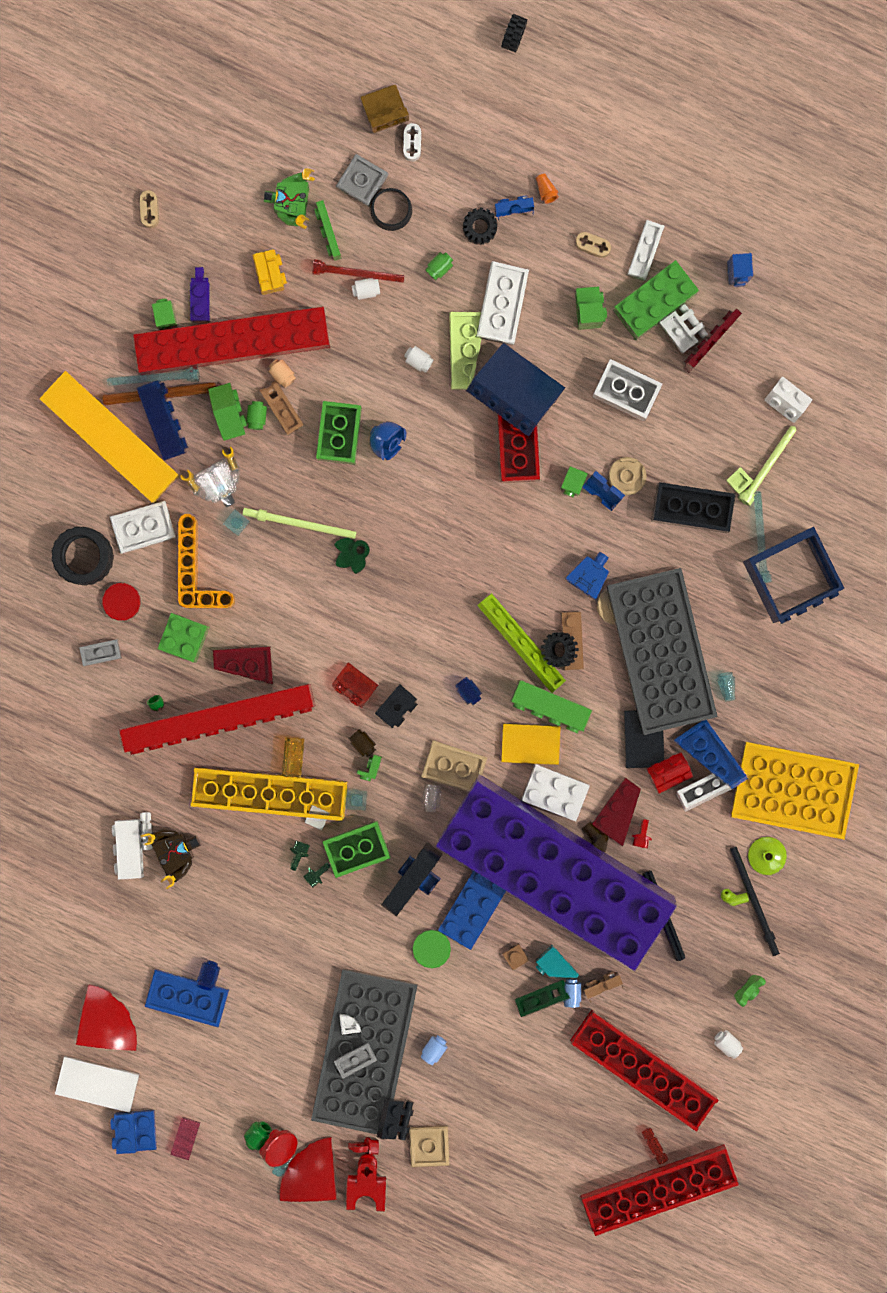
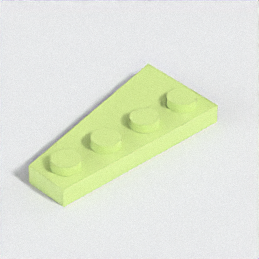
[449,312,482,390]

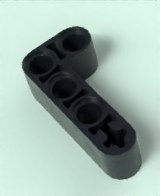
[381,842,442,917]

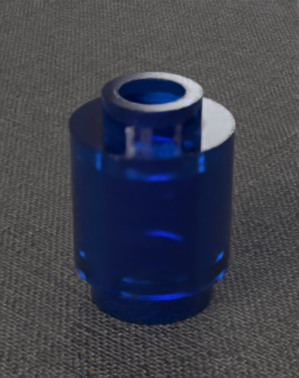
[455,677,482,705]
[197,960,221,991]

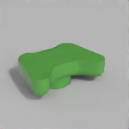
[734,975,766,1007]

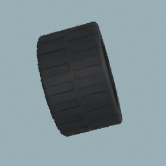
[51,526,114,586]

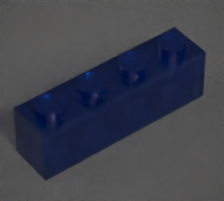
[137,380,189,461]

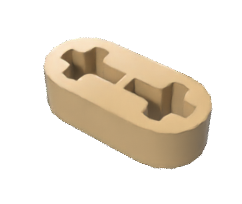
[140,190,159,228]
[576,232,611,258]

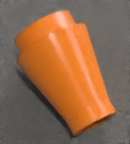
[536,173,559,204]

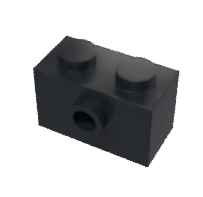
[375,684,418,728]

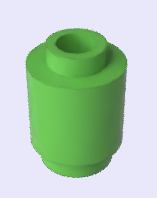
[425,252,453,281]
[246,401,267,430]

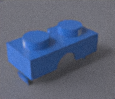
[494,196,534,221]
[583,471,625,511]
[398,856,441,895]

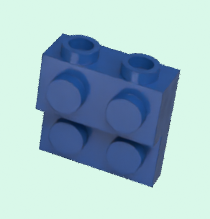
[111,1110,157,1154]

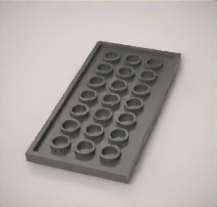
[606,568,718,735]
[311,969,418,1134]

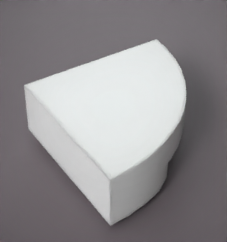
[340,1014,361,1035]

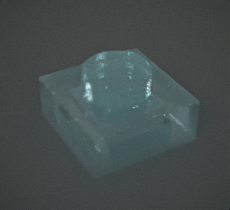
[223,509,250,536]
[347,790,367,811]

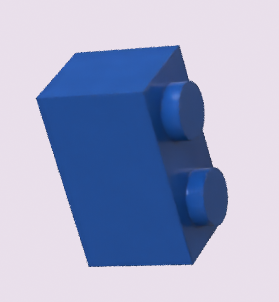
[727,253,753,287]

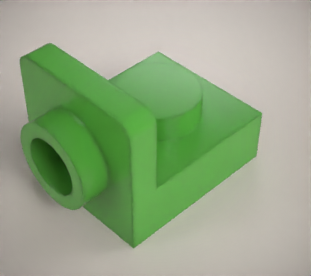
[356,754,382,781]

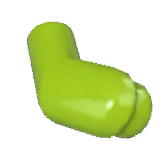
[721,889,749,906]

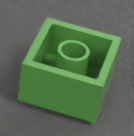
[158,613,210,663]

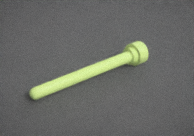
[738,426,796,506]

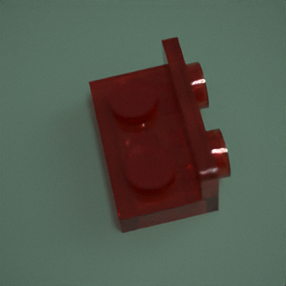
[332,662,379,708]

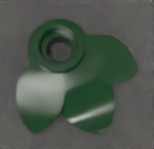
[334,538,370,574]

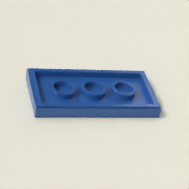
[145,969,229,1027]

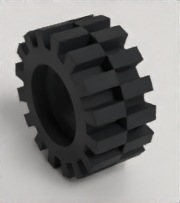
[501,14,528,53]
[463,208,498,245]
[541,632,579,667]

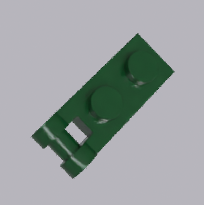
[515,980,570,1017]

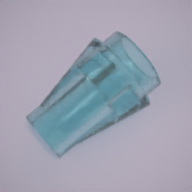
[716,672,736,701]

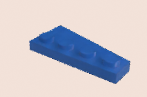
[674,720,748,789]

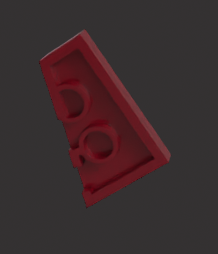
[213,646,273,685]
[592,778,641,846]

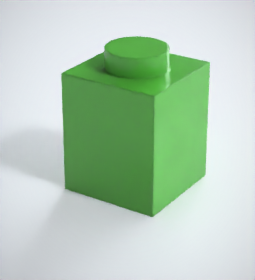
[152,299,177,330]
[561,466,588,498]

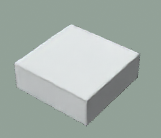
[304,805,330,830]

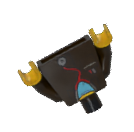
[141,829,201,889]

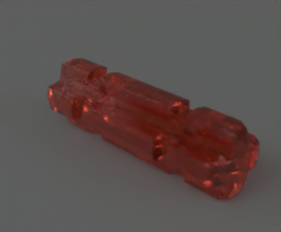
[642,1128,668,1164]

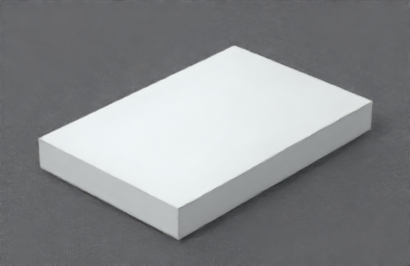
[110,501,176,554]

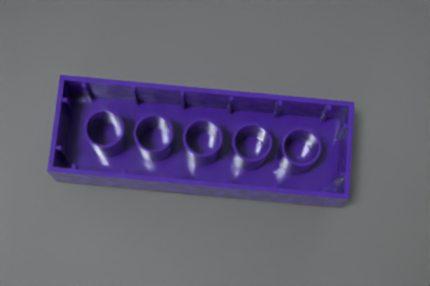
[436,774,677,971]

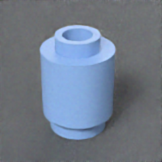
[564,978,581,1007]
[420,1035,448,1065]

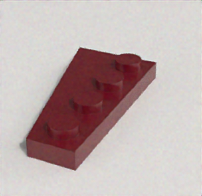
[683,308,742,373]

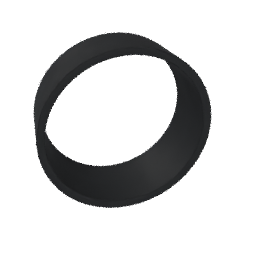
[371,188,412,231]

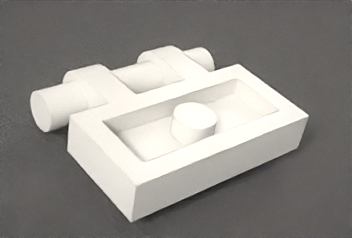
[659,304,708,354]

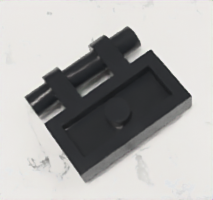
[376,1099,414,1140]

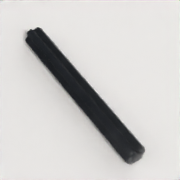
[642,870,685,961]

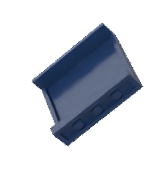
[466,343,566,436]

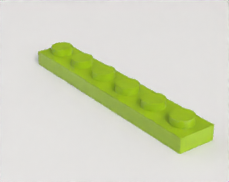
[477,593,566,693]

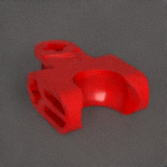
[346,1154,386,1212]

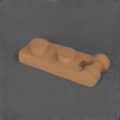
[260,380,304,436]

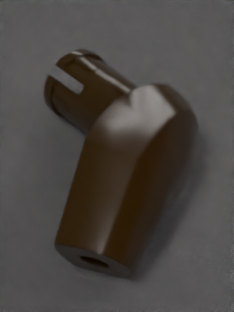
[582,821,608,852]

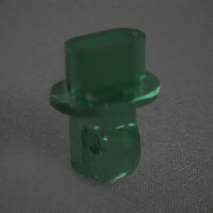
[290,840,310,871]
[303,862,331,888]

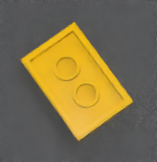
[501,724,561,765]

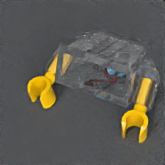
[180,447,240,507]

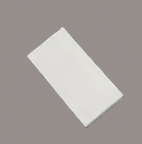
[476,261,529,345]
[55,1056,140,1113]

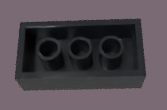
[651,482,736,533]

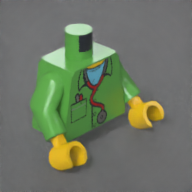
[264,168,315,229]

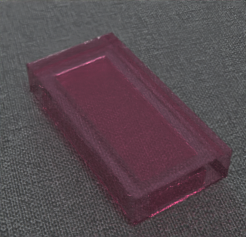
[170,1117,201,1160]

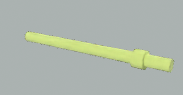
[243,508,357,539]

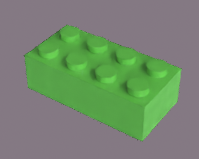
[613,260,699,340]
[511,680,592,734]

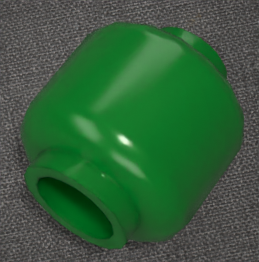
[244,1121,272,1151]

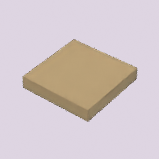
[409,1126,450,1167]

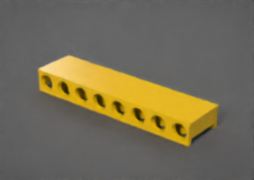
[39,371,180,503]
[191,767,348,821]

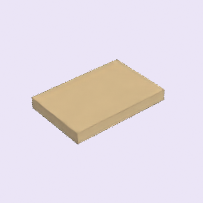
[421,740,487,792]

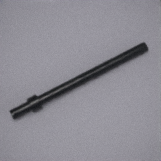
[730,846,780,956]

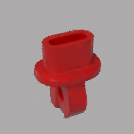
[632,819,652,849]
[348,1137,379,1155]

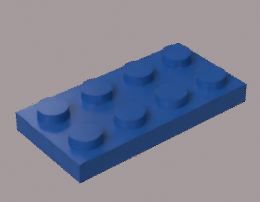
[438,870,506,950]

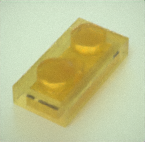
[282,737,305,777]

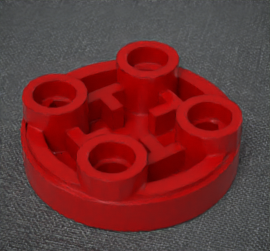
[259,1129,298,1167]

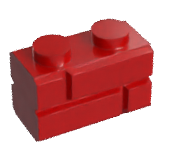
[647,752,693,794]

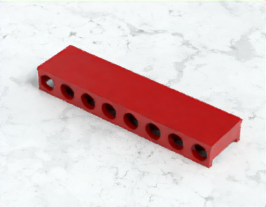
[570,1009,719,1132]
[580,1144,739,1236]

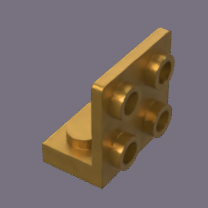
[361,84,409,134]

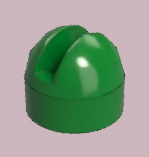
[147,695,164,712]

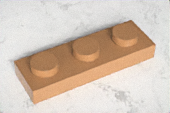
[561,612,584,670]

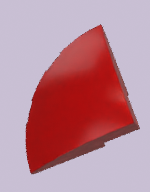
[76,984,137,1051]
[280,1137,337,1202]

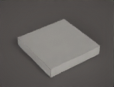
[336,154,389,207]

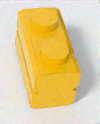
[252,250,287,295]

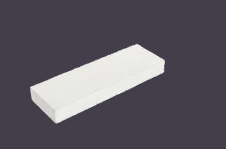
[627,220,664,281]

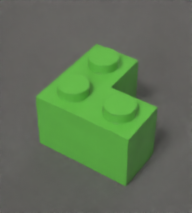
[575,287,607,330]
[208,383,247,441]

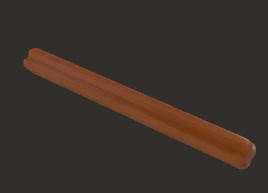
[103,382,216,405]

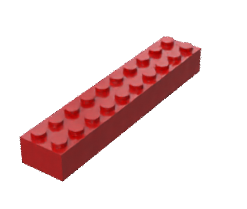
[133,306,330,376]
[119,684,316,755]

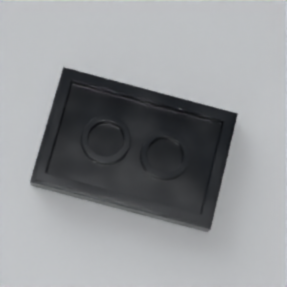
[624,710,664,768]

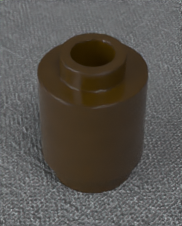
[349,729,377,757]

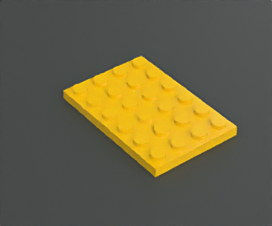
[730,742,859,840]

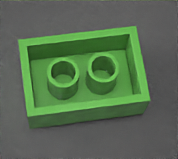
[316,401,362,465]
[323,820,391,878]

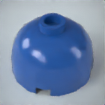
[370,421,407,460]

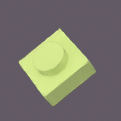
[726,467,753,495]

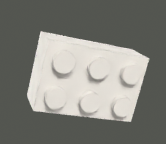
[592,359,662,421]
[521,764,590,821]

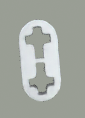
[403,123,421,162]

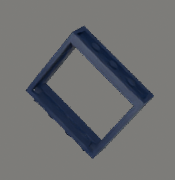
[742,527,845,624]

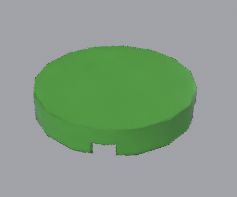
[413,929,451,969]

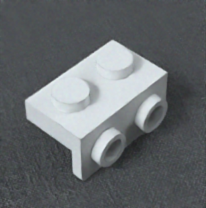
[764,376,813,423]

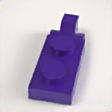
[190,267,210,322]

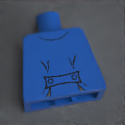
[565,552,609,600]

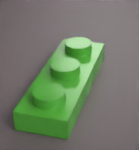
[314,200,342,261]

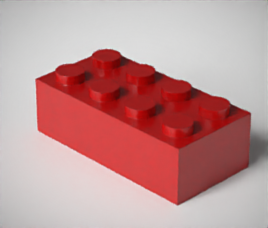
[497,414,540,483]

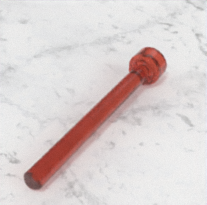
[312,259,405,283]

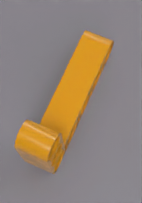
[178,514,236,609]

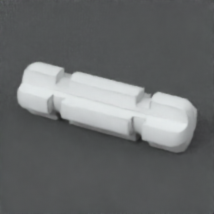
[140,812,153,850]

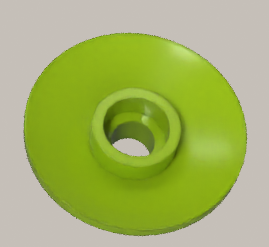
[748,837,787,875]

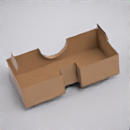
[583,972,623,1002]

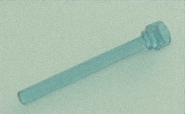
[107,366,200,386]
[754,491,772,583]

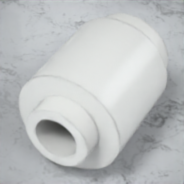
[352,278,380,300]
[404,346,434,373]
[714,1030,743,1059]

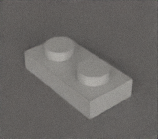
[79,640,122,666]
[334,1042,377,1078]

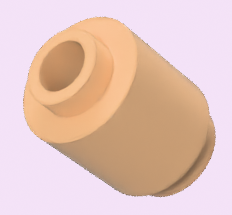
[268,359,296,388]

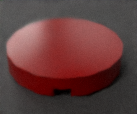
[102,583,141,621]

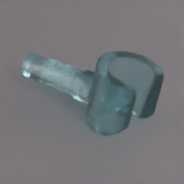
[272,1155,295,1177]

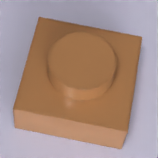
[503,943,529,970]

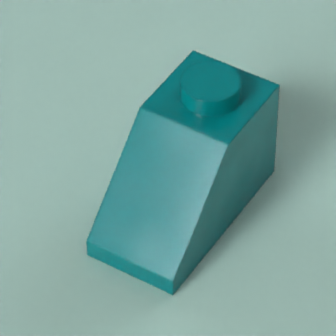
[536,945,579,978]

